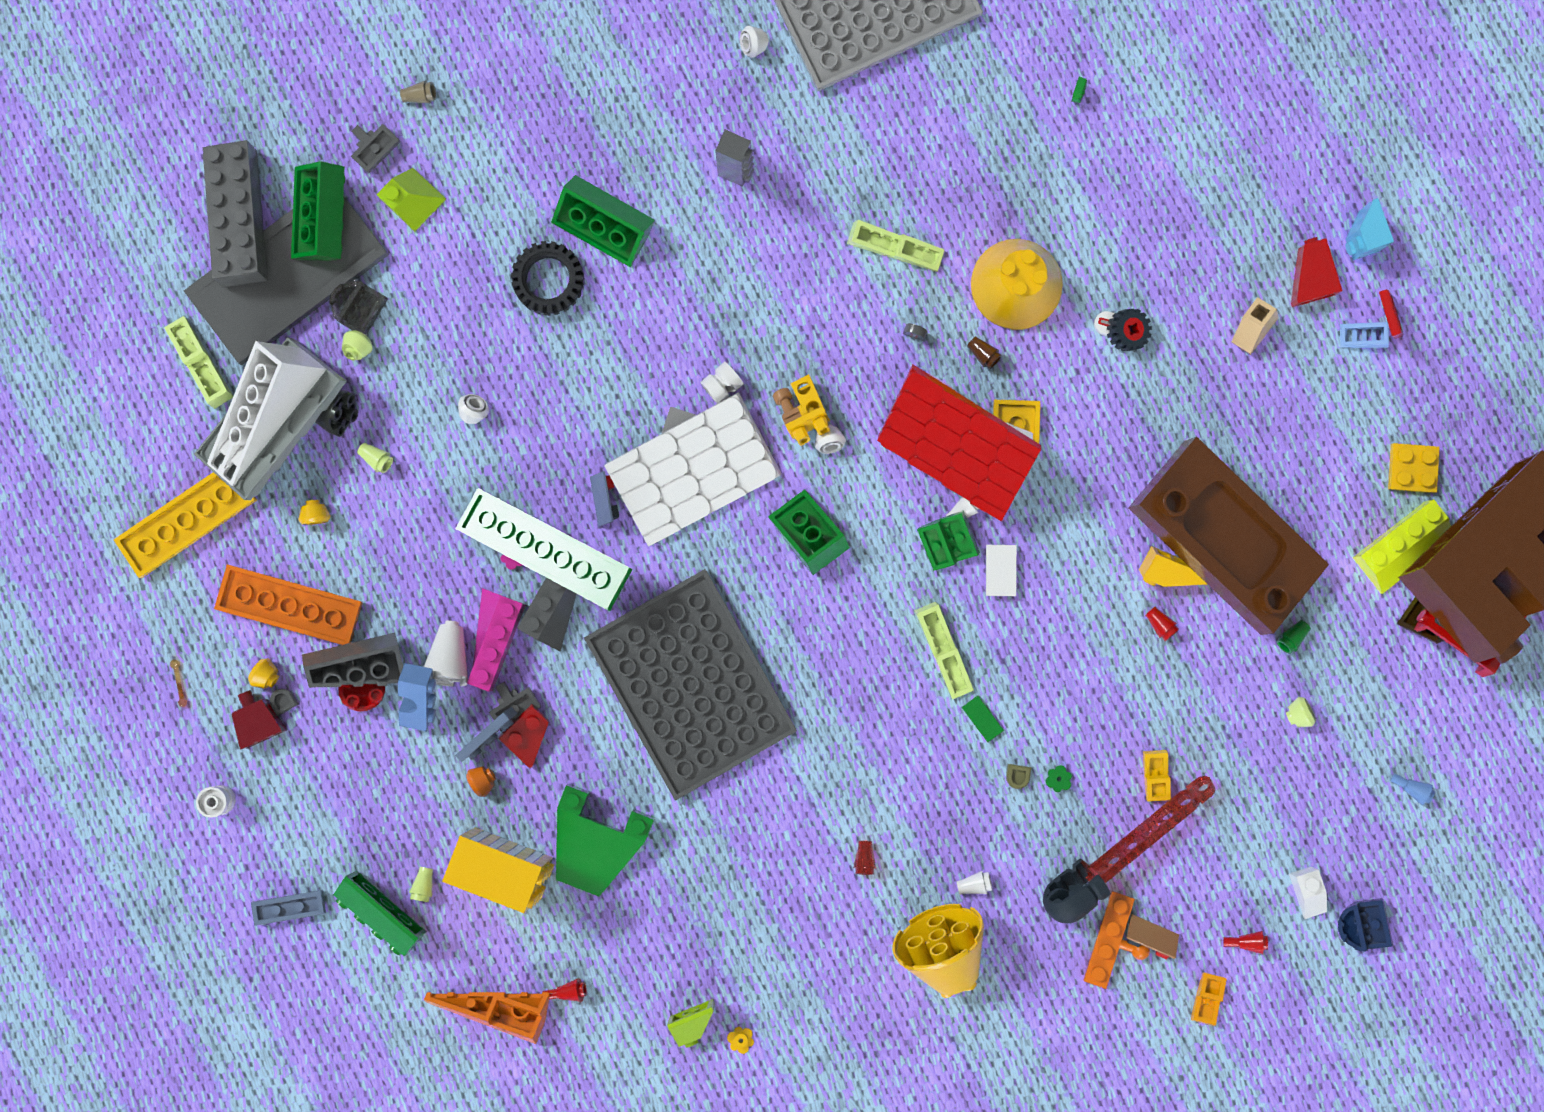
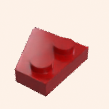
[498,704,549,769]

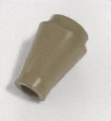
[400,80,436,104]

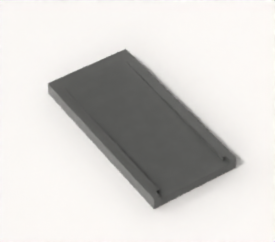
[184,196,389,365]

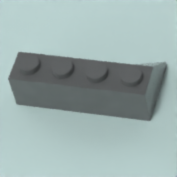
[715,129,754,187]
[517,577,576,652]
[302,633,403,688]

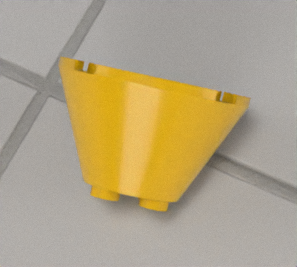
[971,239,1063,330]
[892,904,984,998]

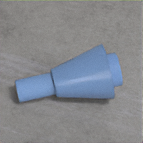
[1390,773,1435,806]

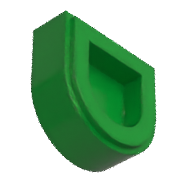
[1071,76,1087,104]

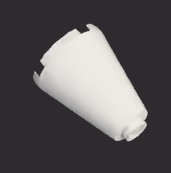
[424,620,468,686]

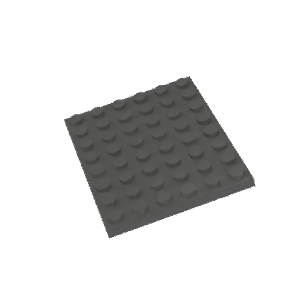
[584,569,797,801]

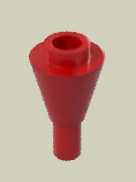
[1223,931,1268,955]
[543,978,587,1002]

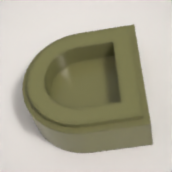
[1006,764,1031,789]

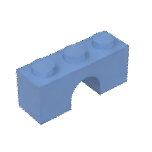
[398,663,436,731]

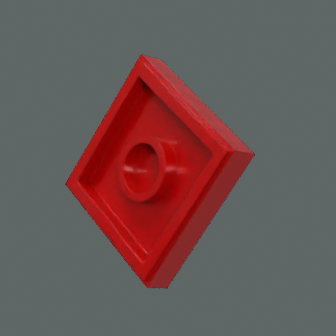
[1379,289,1404,339]

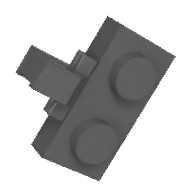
[351,124,401,174]
[489,681,541,732]

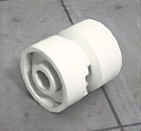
[700,361,744,404]
[196,785,236,818]

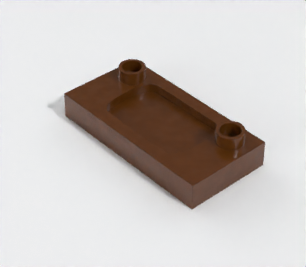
[1128,436,1329,635]

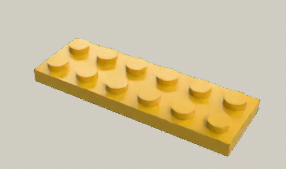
[113,472,257,578]

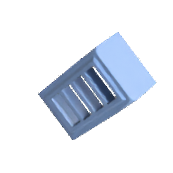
[1340,322,1389,348]

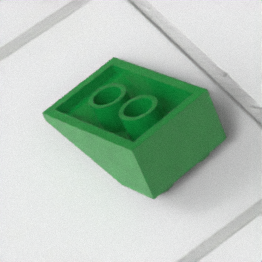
[768,489,850,575]

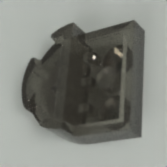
[329,280,388,335]

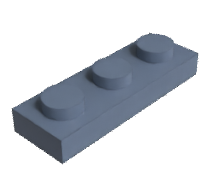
[455,707,518,762]
[251,890,326,926]

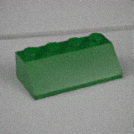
[291,161,345,261]
[551,175,655,267]
[333,871,427,956]

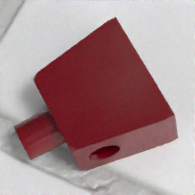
[232,690,287,750]

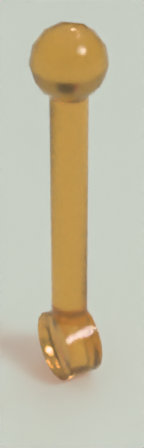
[170,659,187,707]

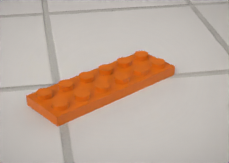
[214,564,363,645]

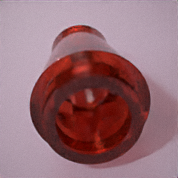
[853,841,876,875]

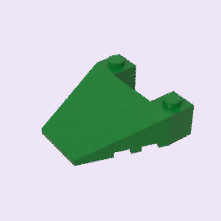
[556,784,655,897]

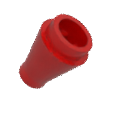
[1145,606,1179,641]

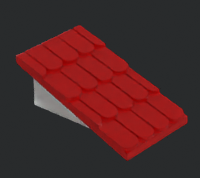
[877,364,1041,522]

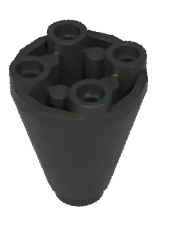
[315,390,358,437]

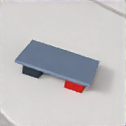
[590,471,619,527]

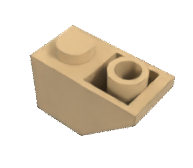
[1231,297,1279,355]

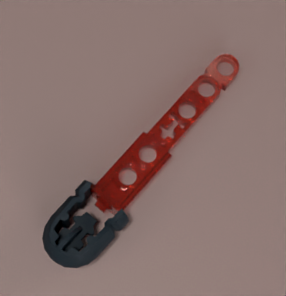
[1043,776,1216,924]

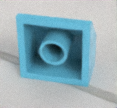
[1345,198,1394,261]

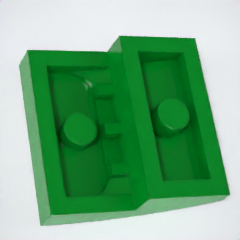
[917,510,980,571]

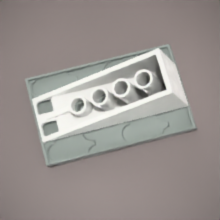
[194,337,346,500]

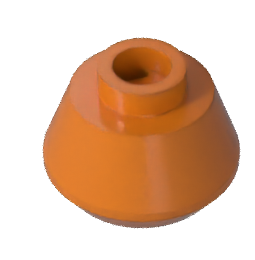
[466,766,496,797]

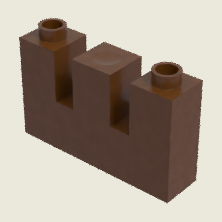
[1398,450,1544,664]

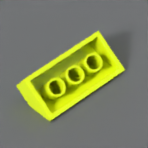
[1352,499,1451,594]

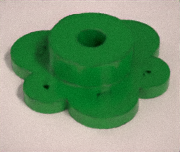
[1045,765,1072,792]

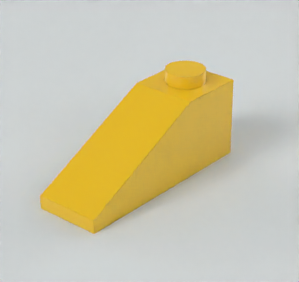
[1139,546,1207,587]

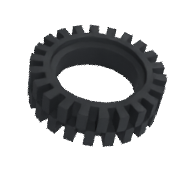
[511,241,584,316]

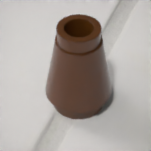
[967,336,1002,369]

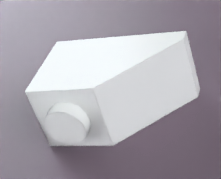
[1289,867,1327,919]

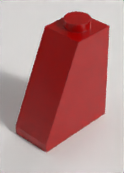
[1291,237,1343,308]

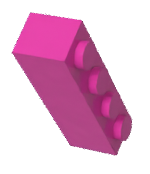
[467,588,526,692]

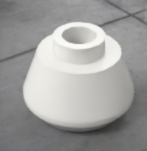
[740,26,769,58]
[458,394,489,424]
[815,424,846,454]

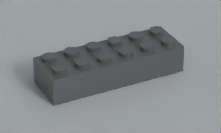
[202,140,268,287]

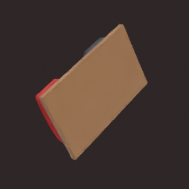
[1127,914,1179,960]

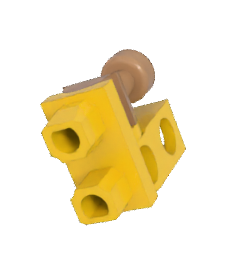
[772,374,830,446]

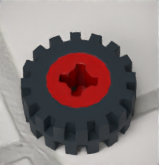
[1107,309,1152,351]

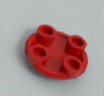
[338,684,385,712]

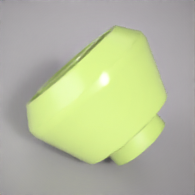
[342,330,373,361]
[1286,697,1316,727]

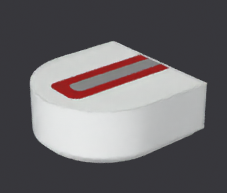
[1094,311,1115,336]

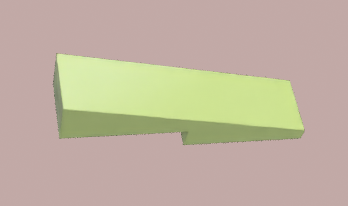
[847,220,944,272]
[164,316,234,409]
[914,602,974,699]

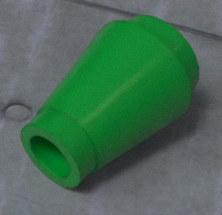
[1276,620,1311,654]

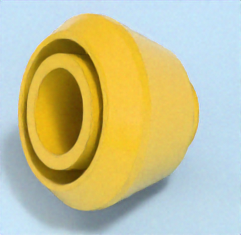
[298,500,331,525]
[248,658,279,689]

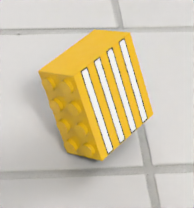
[442,827,555,913]

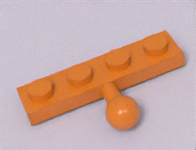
[1083,891,1150,989]

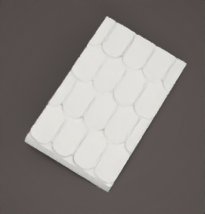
[604,392,781,547]

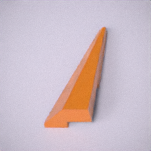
[424,992,550,1044]

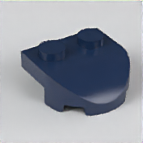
[1338,898,1393,952]

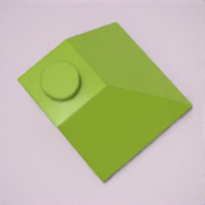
[376,168,446,232]
[667,999,715,1048]

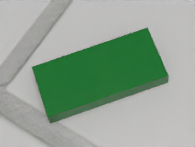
[961,695,1004,743]

